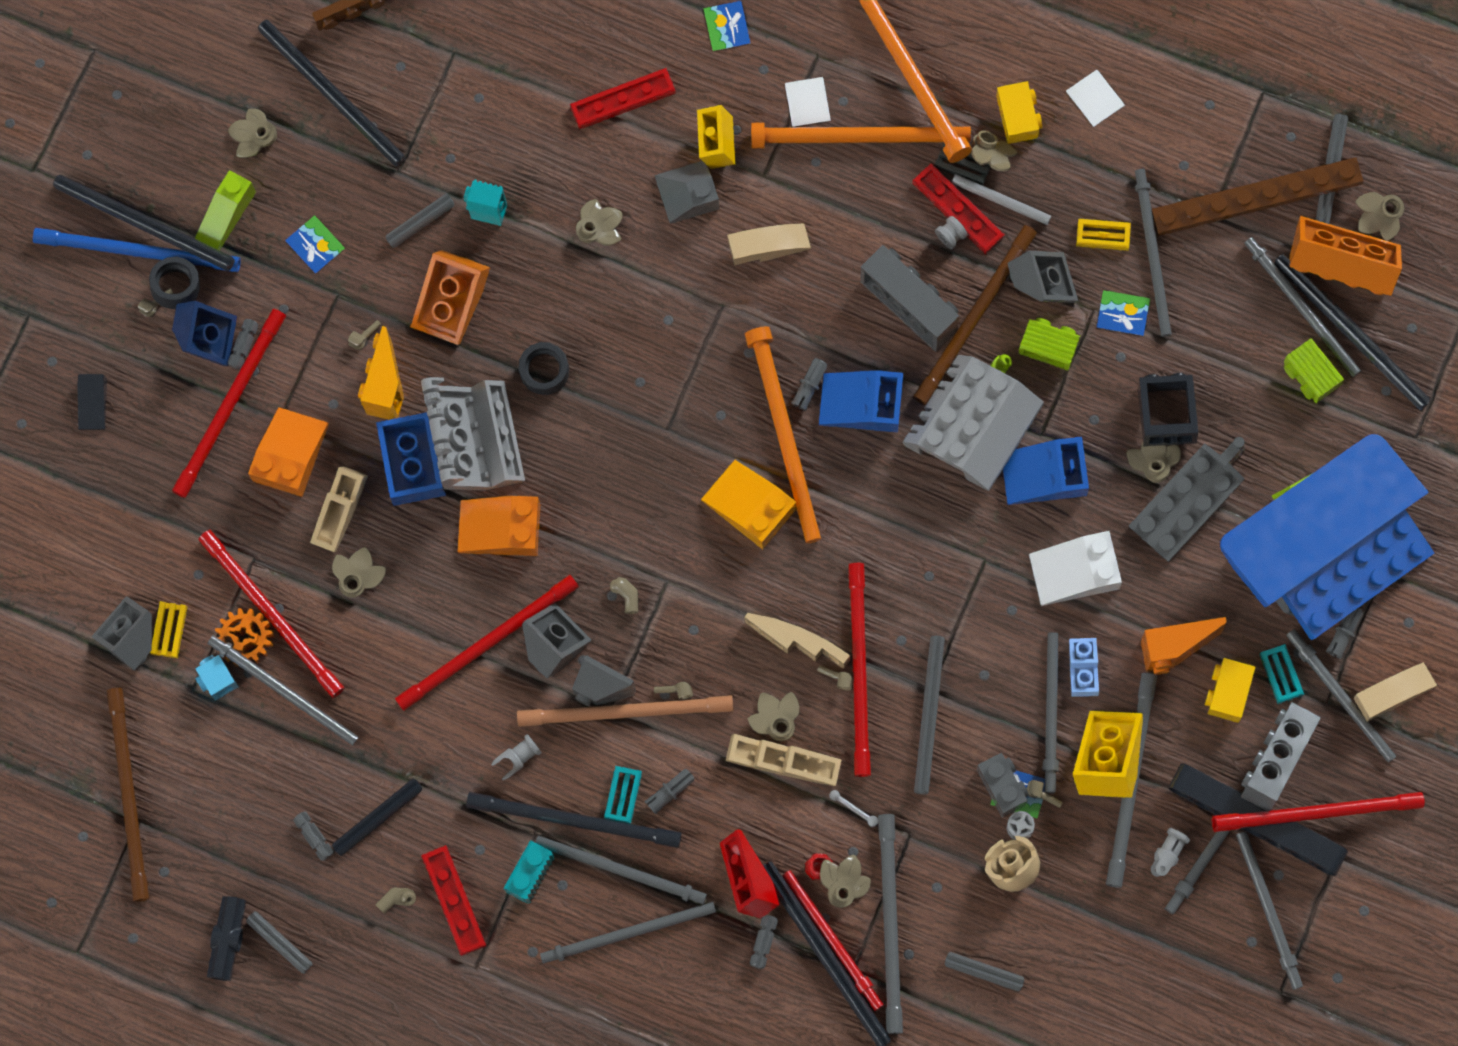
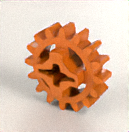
[215,608,274,667]

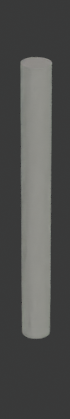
[952,174,1051,225]

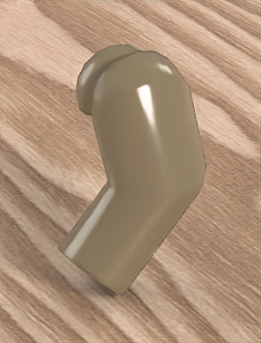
[610,577,638,614]
[375,887,416,914]

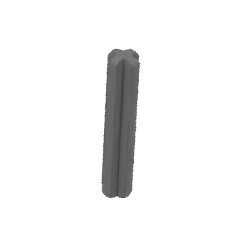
[385,194,454,248]
[246,911,313,974]
[944,952,1024,991]

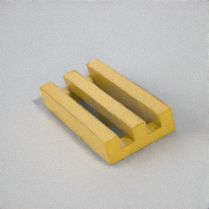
[1076,219,1131,251]
[150,601,187,659]

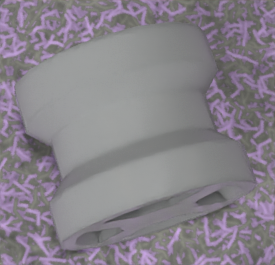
[935,216,968,249]
[1007,811,1035,840]

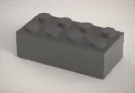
[860,245,959,352]

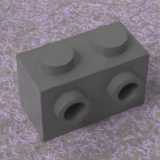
[977,753,1029,818]

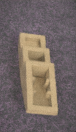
[744,613,850,669]
[725,734,841,786]

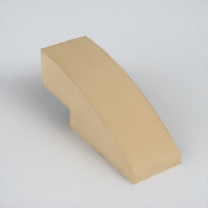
[727,223,811,265]
[310,466,368,552]
[1354,662,1437,722]

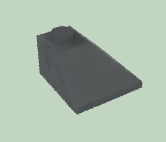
[655,161,720,224]
[1007,251,1078,303]
[91,596,152,670]
[522,603,592,679]
[572,655,636,706]

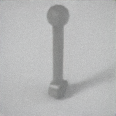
[829,790,878,827]

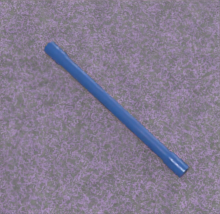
[33,228,241,272]

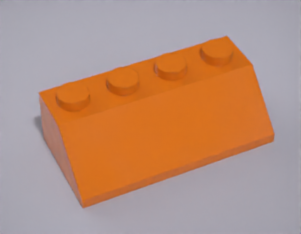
[1290,216,1402,296]

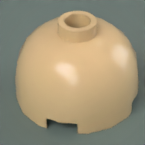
[985,836,1040,892]

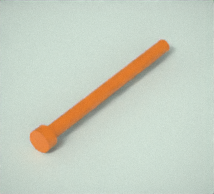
[859,0,972,163]
[751,122,971,149]
[744,326,821,543]

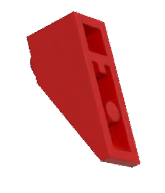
[719,829,779,918]

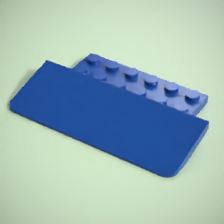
[1220,434,1434,640]

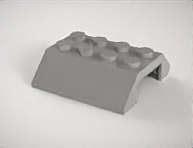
[902,355,1044,491]
[421,377,525,490]

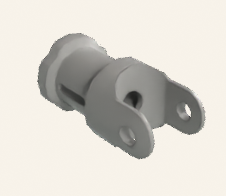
[491,734,542,780]
[1151,828,1190,877]

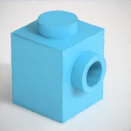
[195,655,238,701]

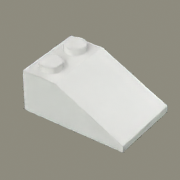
[1029,531,1122,606]

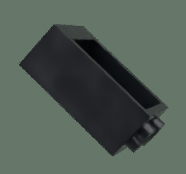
[1138,373,1199,447]

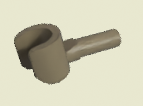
[138,289,173,317]
[348,320,381,350]
[817,665,853,691]
[654,682,693,700]
[1027,780,1063,808]

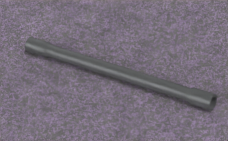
[1106,673,1158,888]
[878,814,903,1034]

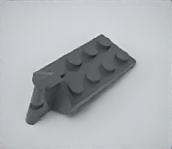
[1129,437,1245,563]

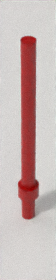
[782,870,884,1011]

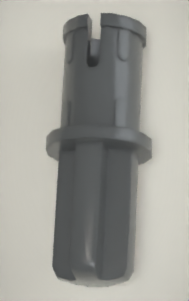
[791,358,827,411]
[1326,608,1364,659]
[644,769,695,815]

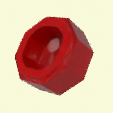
[805,854,833,880]

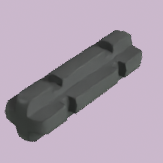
[228,319,258,370]
[293,811,334,861]
[750,915,778,969]

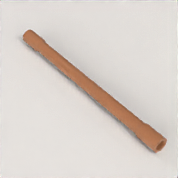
[517,695,733,727]

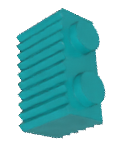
[464,179,507,226]
[504,840,555,904]

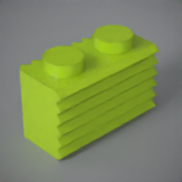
[1019,318,1080,371]
[1284,339,1344,403]

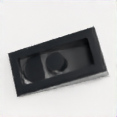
[77,374,107,430]

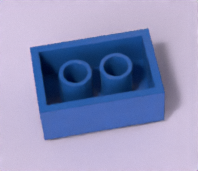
[376,412,446,506]

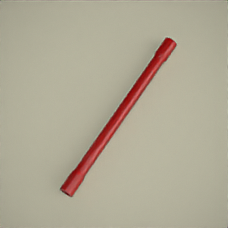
[172,308,286,498]
[198,530,345,698]
[848,563,871,777]
[394,575,579,711]
[1212,792,1425,832]

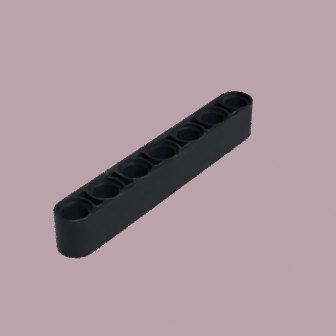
[1168,763,1348,876]

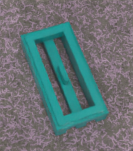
[1259,644,1304,704]
[604,766,642,824]

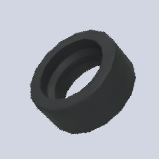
[149,257,200,309]
[518,342,569,395]

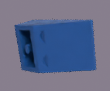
[819,371,903,432]
[1003,437,1089,505]

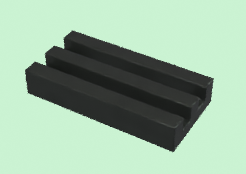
[935,143,991,185]

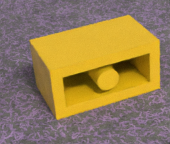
[996,81,1043,144]
[697,105,735,169]
[1205,658,1255,723]

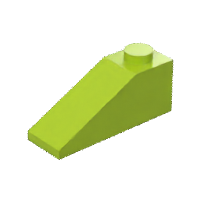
[195,170,256,251]

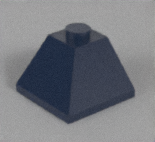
[172,301,237,367]

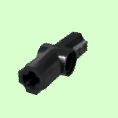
[207,896,247,982]

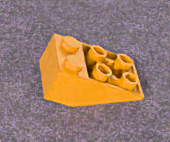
[358,326,404,420]

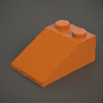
[411,250,490,345]
[248,407,329,497]
[458,496,541,556]
[1141,617,1226,675]

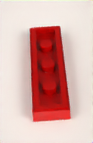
[570,68,676,130]
[912,164,1005,255]
[421,845,487,957]

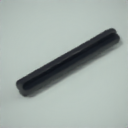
[332,778,423,856]

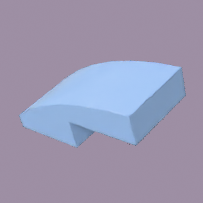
[1069,638,1099,697]

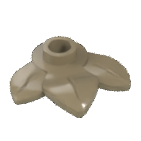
[228,109,277,158]
[971,131,1017,172]
[1355,192,1404,241]
[576,199,622,246]
[1127,443,1181,483]
[332,547,386,598]
[748,692,799,741]
[820,855,871,908]

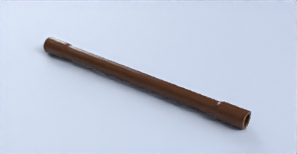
[913,225,1037,406]
[107,688,150,902]

